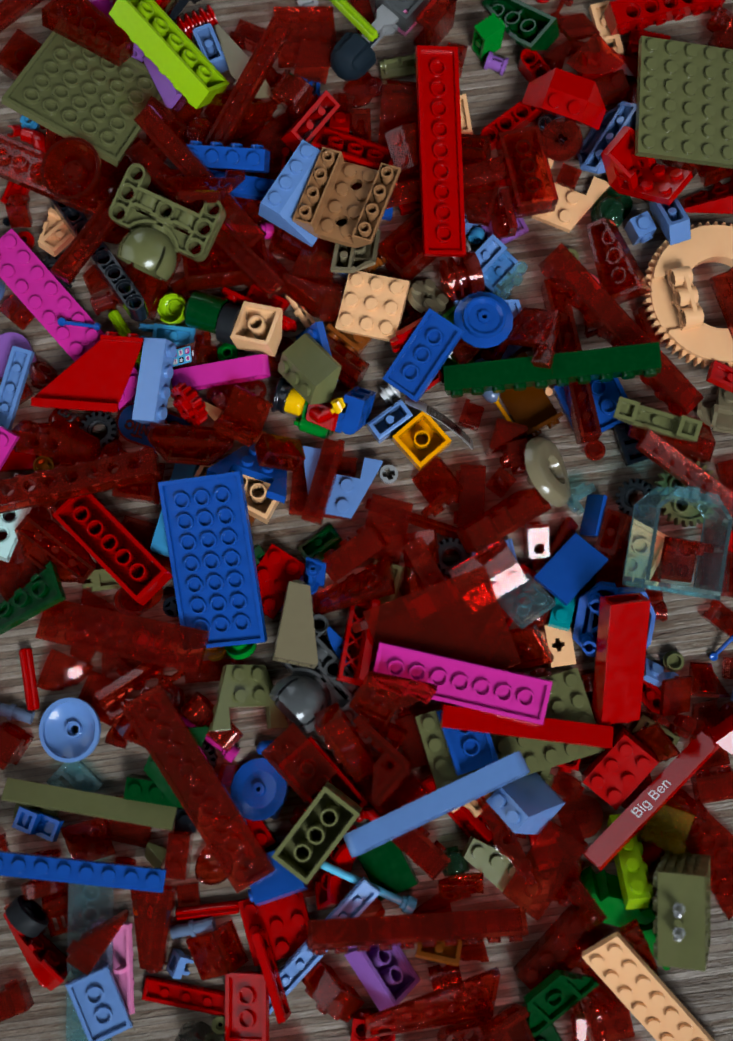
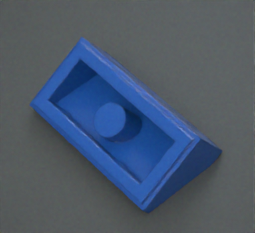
[580,495,607,538]

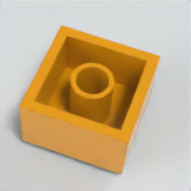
[392,411,452,471]

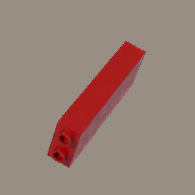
[592,593,651,726]

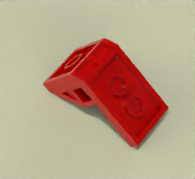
[601,126,693,206]

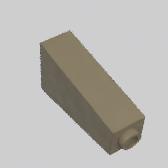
[272,580,318,669]

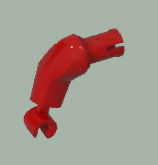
[7,124,55,170]

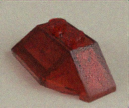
[148,422,235,466]
[15,514,96,583]

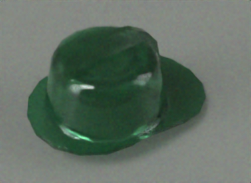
[591,188,632,232]

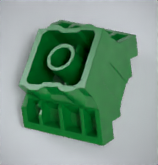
[580,866,656,931]

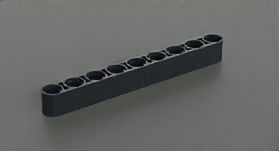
[44,179,148,322]

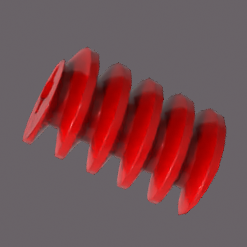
[176,4,218,41]

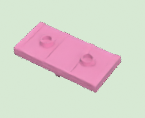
[89,921,135,1015]

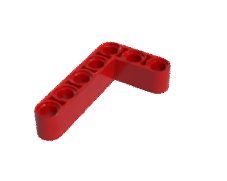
[479,48,551,152]

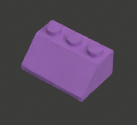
[344,924,420,1012]

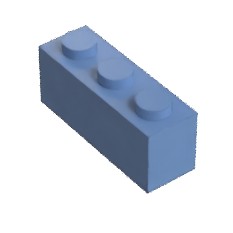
[649,198,691,245]

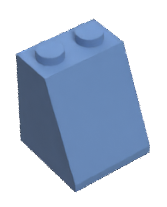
[486,772,565,835]

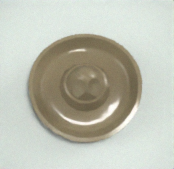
[524,437,571,508]

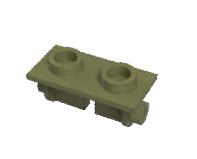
[378,53,416,80]

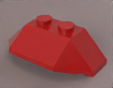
[521,68,606,131]

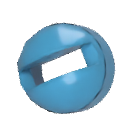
[468,227,485,245]

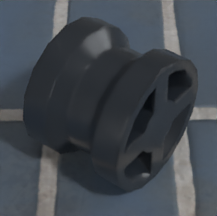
[163,596,179,617]

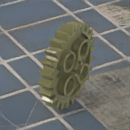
[654,459,721,527]

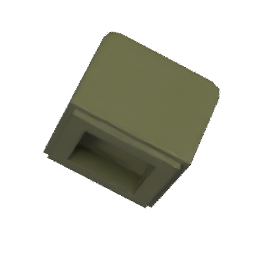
[144,842,168,868]

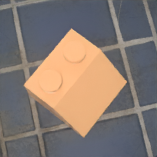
[230,301,283,357]

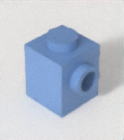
[624,211,657,246]

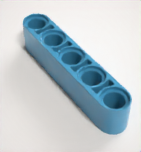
[150,456,200,557]

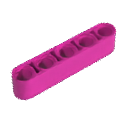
[171,354,271,391]

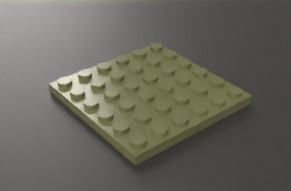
[1,18,162,167]
[635,36,733,169]

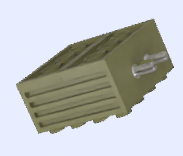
[653,851,711,971]

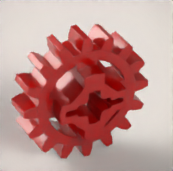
[171,382,208,426]

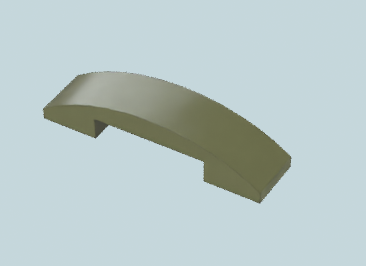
[613,396,703,442]

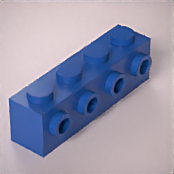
[182,141,270,173]

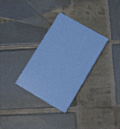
[65,963,133,1041]

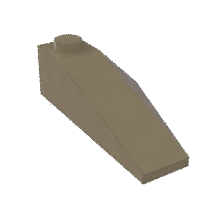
[215,24,275,99]

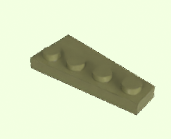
[461,836,545,913]

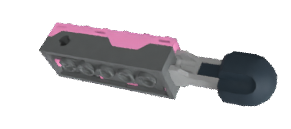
[330,0,439,81]

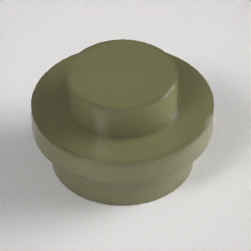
[662,651,684,672]

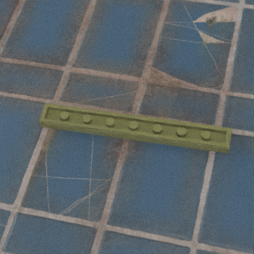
[1,778,177,831]

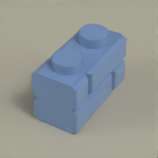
[192,23,228,73]
[367,399,413,444]

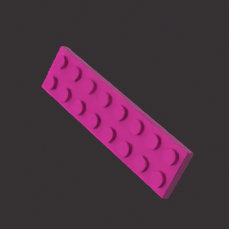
[370,642,553,725]

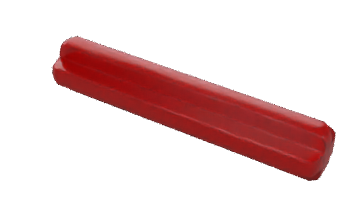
[19,648,40,711]
[175,900,240,920]

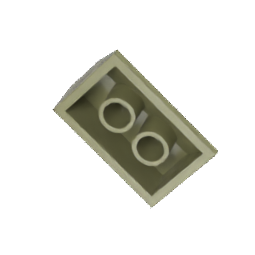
[277,333,342,405]

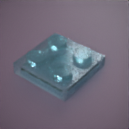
[495,573,556,629]

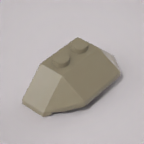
[330,219,381,273]

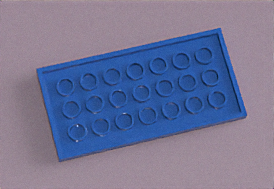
[158,471,268,651]

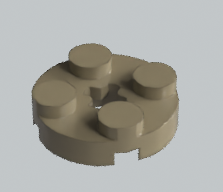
[407,279,449,315]

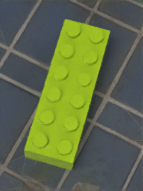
[109,0,230,109]

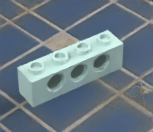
[0,473,41,563]

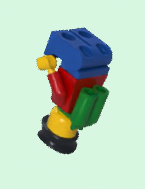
[271,378,376,439]

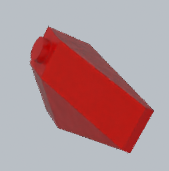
[3,911,73,991]

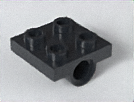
[613,423,667,466]

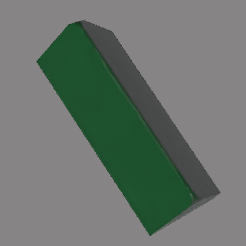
[297,524,345,561]

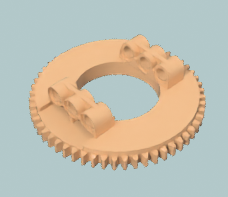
[642,221,733,369]

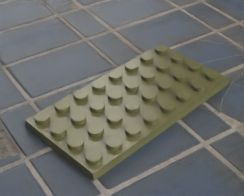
[414,667,605,790]

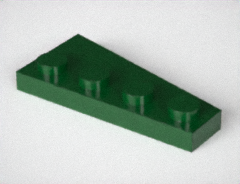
[0,561,66,635]

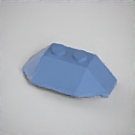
[577,101,636,174]

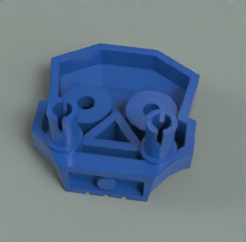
[572,581,656,658]

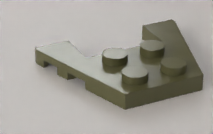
[209,665,288,732]

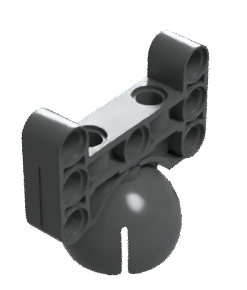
[269,614,387,733]

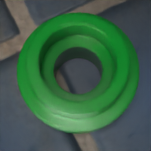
[217,343,238,361]

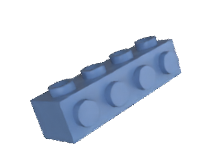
[132,338,177,426]

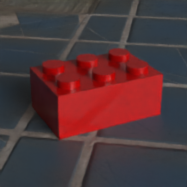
[581,728,659,810]

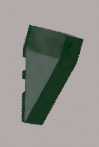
[482,0,559,51]

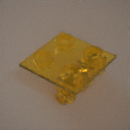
[638,805,695,855]

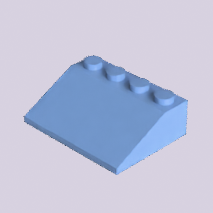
[258,140,321,247]

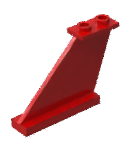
[31,331,144,413]

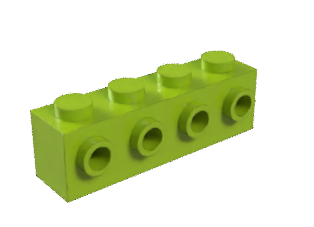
[607,814,653,910]

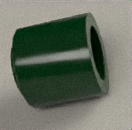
[184,290,229,334]

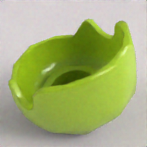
[157,293,187,325]

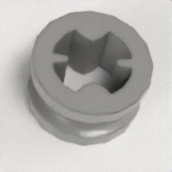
[379,464,398,484]

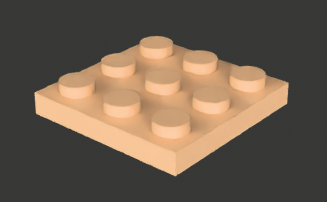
[335,271,411,342]

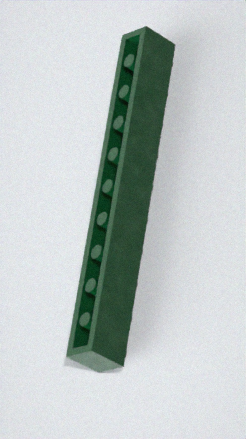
[443,342,662,398]

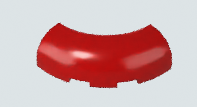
[315,825,357,910]

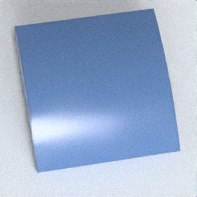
[465,234,521,294]

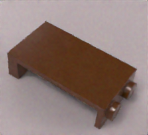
[500,351,563,439]

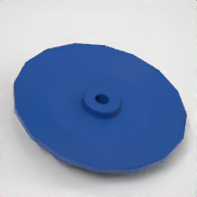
[453,291,513,349]
[231,758,287,821]

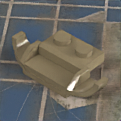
[697,388,733,434]

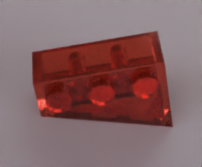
[391,826,451,881]

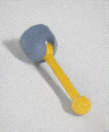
[483,391,518,432]

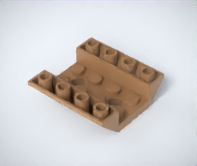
[292,147,401,248]

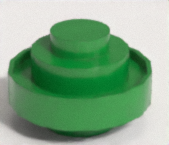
[225,643,257,660]

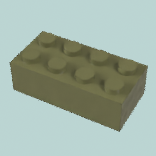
[272,781,362,885]

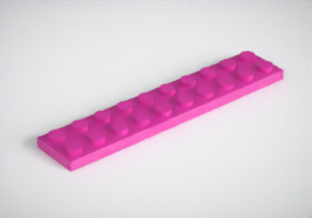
[0,228,139,411]

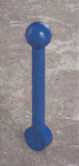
[57,317,101,331]
[709,635,733,661]

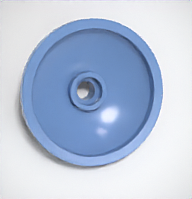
[39,697,101,763]

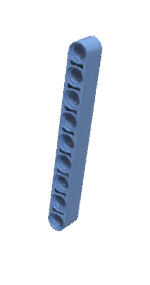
[343,751,530,858]

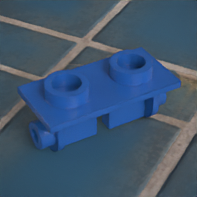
[304,557,327,595]

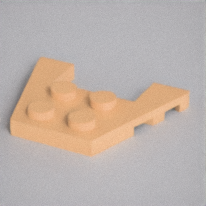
[532,154,610,233]

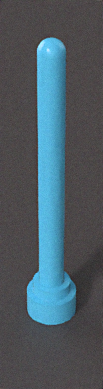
[321,861,417,915]

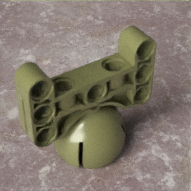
[108,163,226,282]

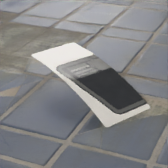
[404,396,473,450]

